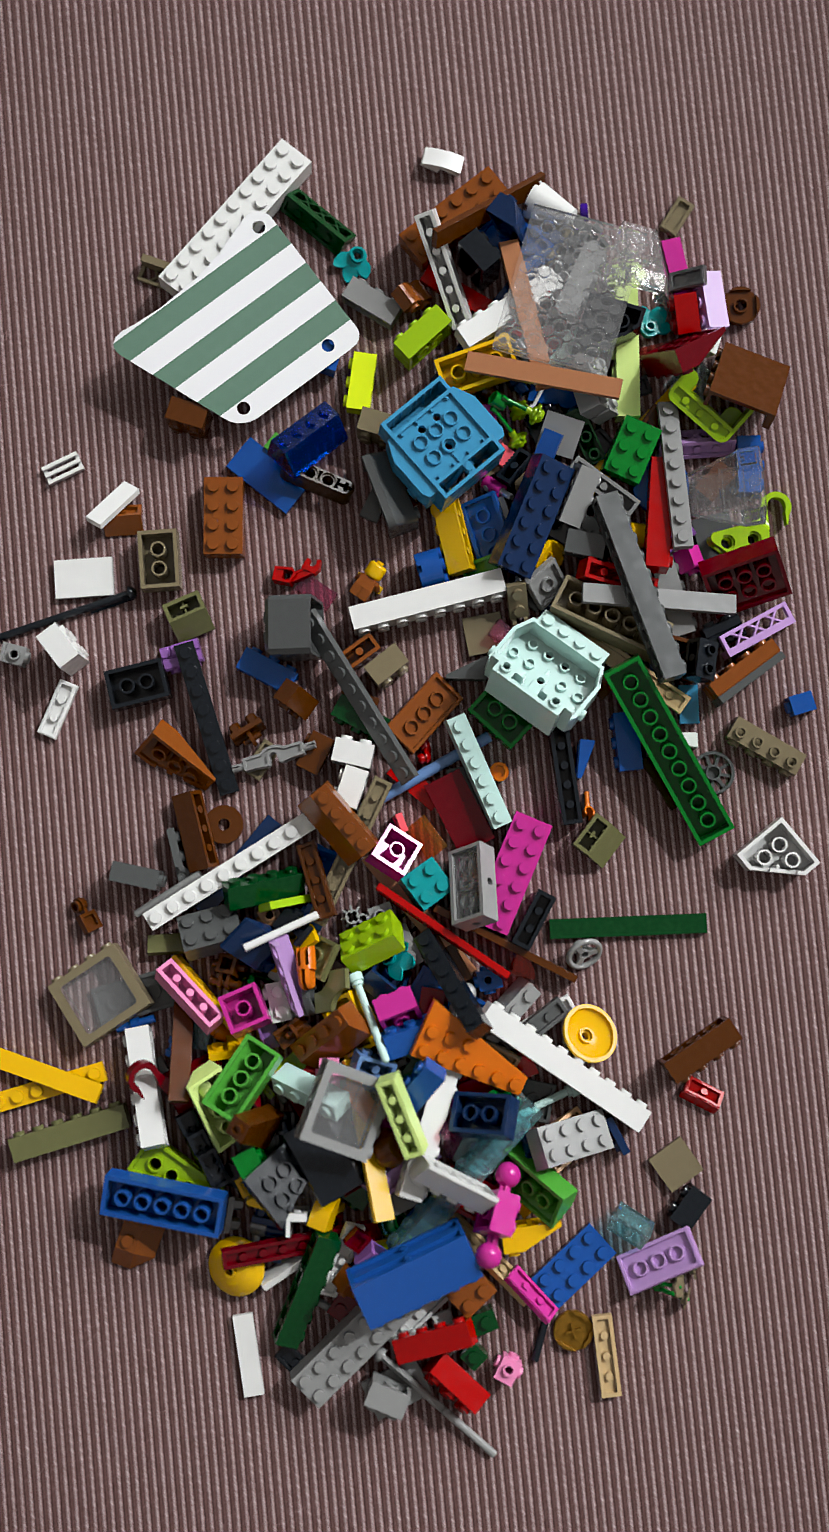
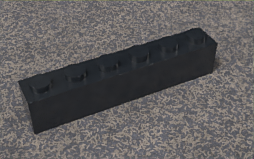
[548,727,583,826]
[413,928,493,1040]

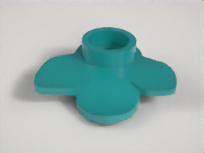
[333,246,371,283]
[640,306,671,339]
[382,941,415,981]

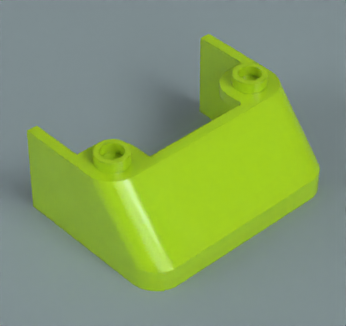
[668,369,754,443]

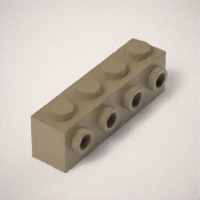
[724,716,807,778]

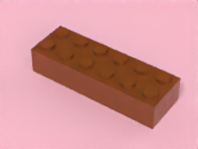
[398,166,507,272]

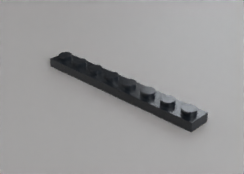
[174,641,239,796]

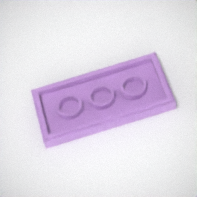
[616,1226,704,1296]

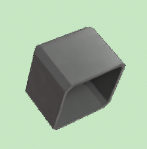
[263,594,324,662]

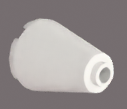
[523,181,579,228]

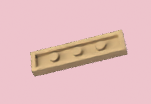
[591,1312,622,1398]

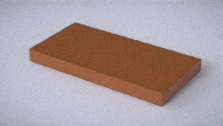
[388,671,464,755]

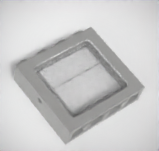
[294,1057,387,1163]

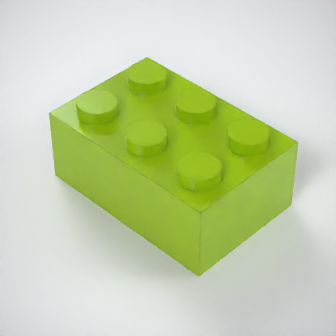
[393,304,452,371]
[339,909,405,973]

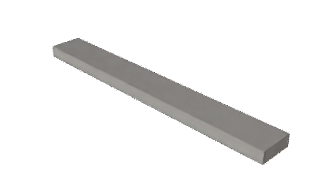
[581,582,736,615]

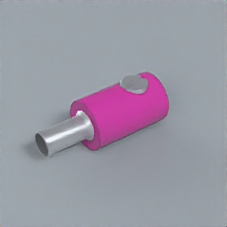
[481,475,514,501]

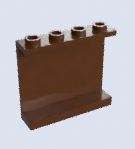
[703,342,791,429]

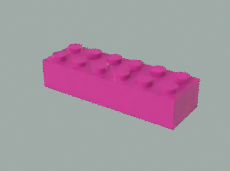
[485,811,553,936]

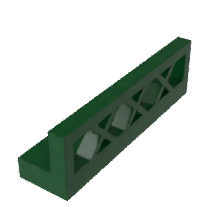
[279,188,356,256]

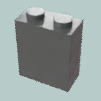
[108,861,167,891]

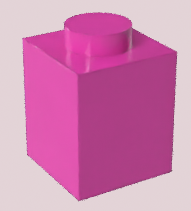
[672,545,703,576]

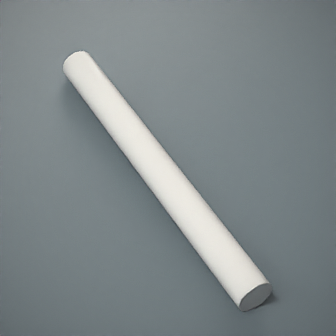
[243,911,319,952]

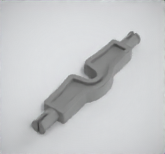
[232,740,317,774]

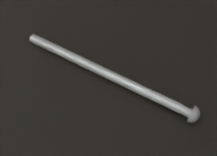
[374,1348,497,1458]

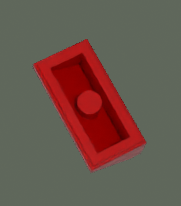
[679,1075,724,1114]

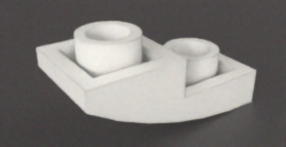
[421,147,464,177]

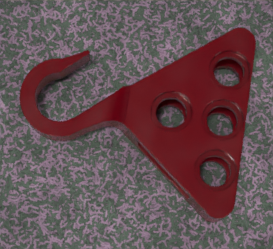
[125,1054,222,1123]

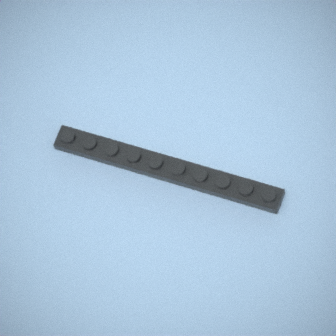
[311,608,419,785]

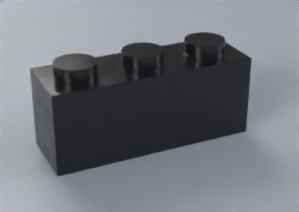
[511,889,556,951]

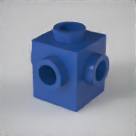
[473,966,504,995]

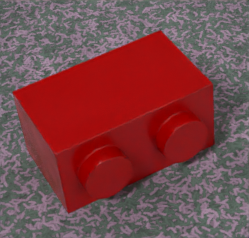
[667,291,701,335]

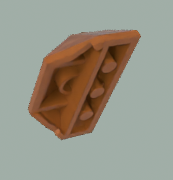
[111,1220,165,1269]

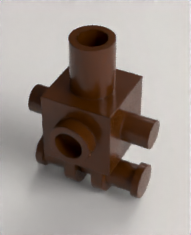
[208,953,248,990]

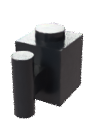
[272,907,313,948]

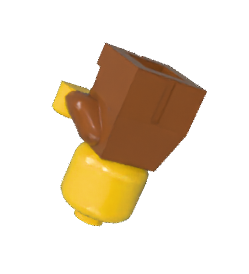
[349,560,386,602]

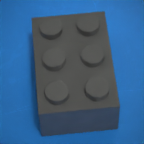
[176,904,240,962]

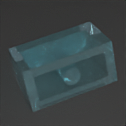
[606,1201,655,1250]

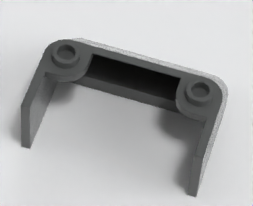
[361,451,421,539]

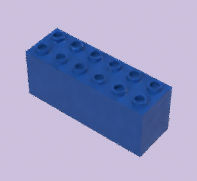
[346,1217,484,1330]

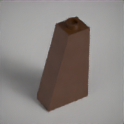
[226,1104,285,1149]

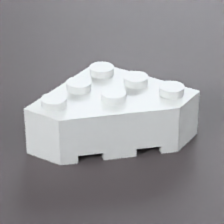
[733,817,820,876]

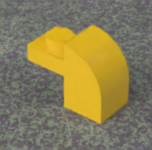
[207,1035,240,1061]
[307,1198,346,1233]

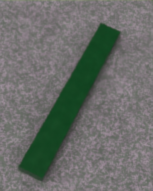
[549,913,707,939]

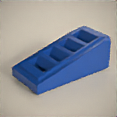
[575,739,595,780]

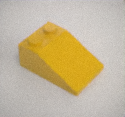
[501,1217,562,1257]

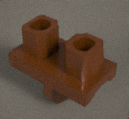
[229,713,267,747]
[272,1015,312,1050]

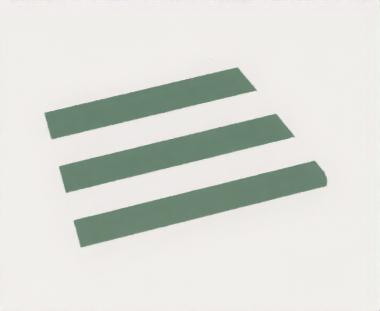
[113,211,359,423]

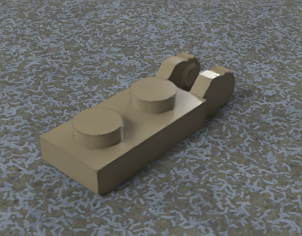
[505,580,529,628]

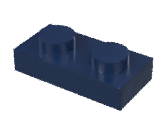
[605,1114,630,1156]

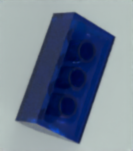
[267,401,348,480]

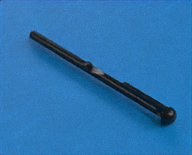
[0,586,137,641]

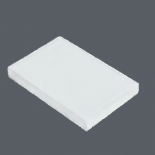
[54,557,115,600]

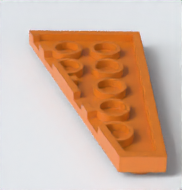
[410,998,528,1096]

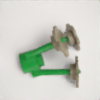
[652,1269,697,1310]

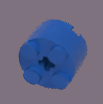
[413,547,449,588]

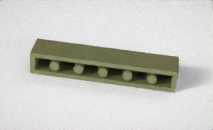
[8,1100,133,1163]

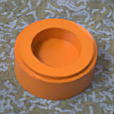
[490,762,509,782]

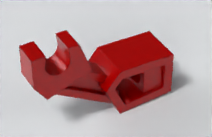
[272,558,322,587]

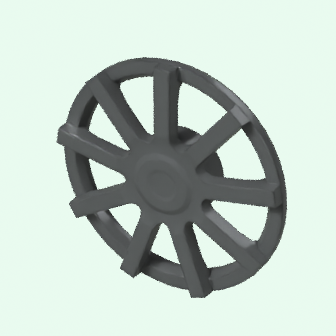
[696,751,735,794]

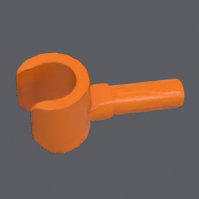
[581,791,595,820]

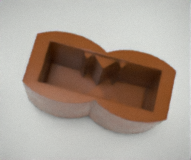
[391,279,433,314]

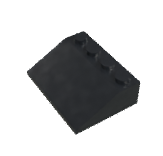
[282,1113,365,1207]

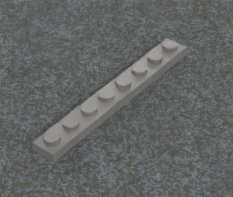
[657,401,694,550]

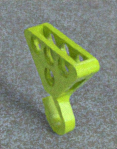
[706,491,792,554]

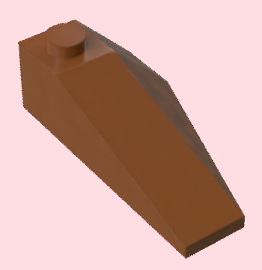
[134,719,216,791]

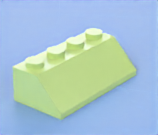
[186,1060,236,1154]

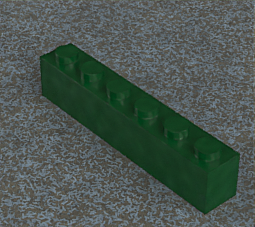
[272,1229,341,1350]

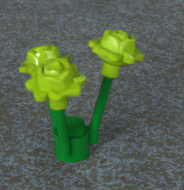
[488,391,545,450]

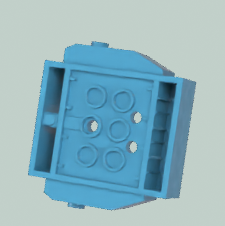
[378,376,505,512]

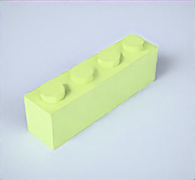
[375,1070,428,1160]

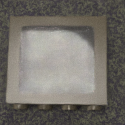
[47,942,155,1048]

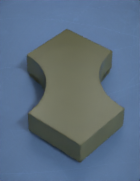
[314,968,350,1014]

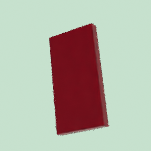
[424,768,495,849]

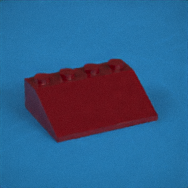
[640,326,726,379]
[698,536,792,619]

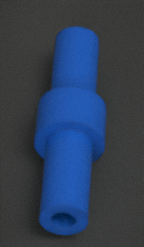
[116,1014,156,1033]

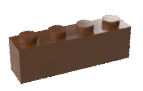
[172,790,220,873]

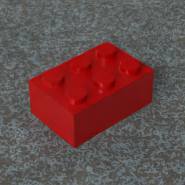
[421,1353,490,1415]

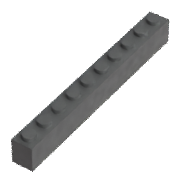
[591,490,687,685]

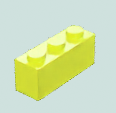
[343,351,377,415]

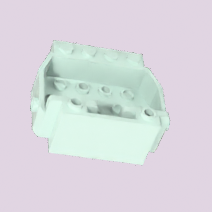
[484,609,610,736]

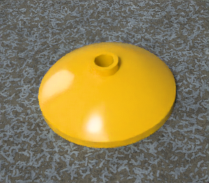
[562,1004,617,1063]
[208,1236,265,1297]

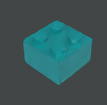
[398,857,450,912]

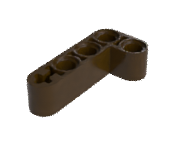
[280,442,355,505]

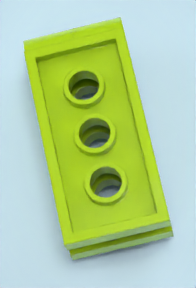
[127,1144,225,1190]

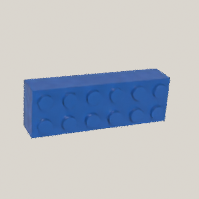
[99,1168,229,1239]

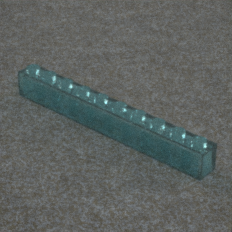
[386,1092,543,1249]

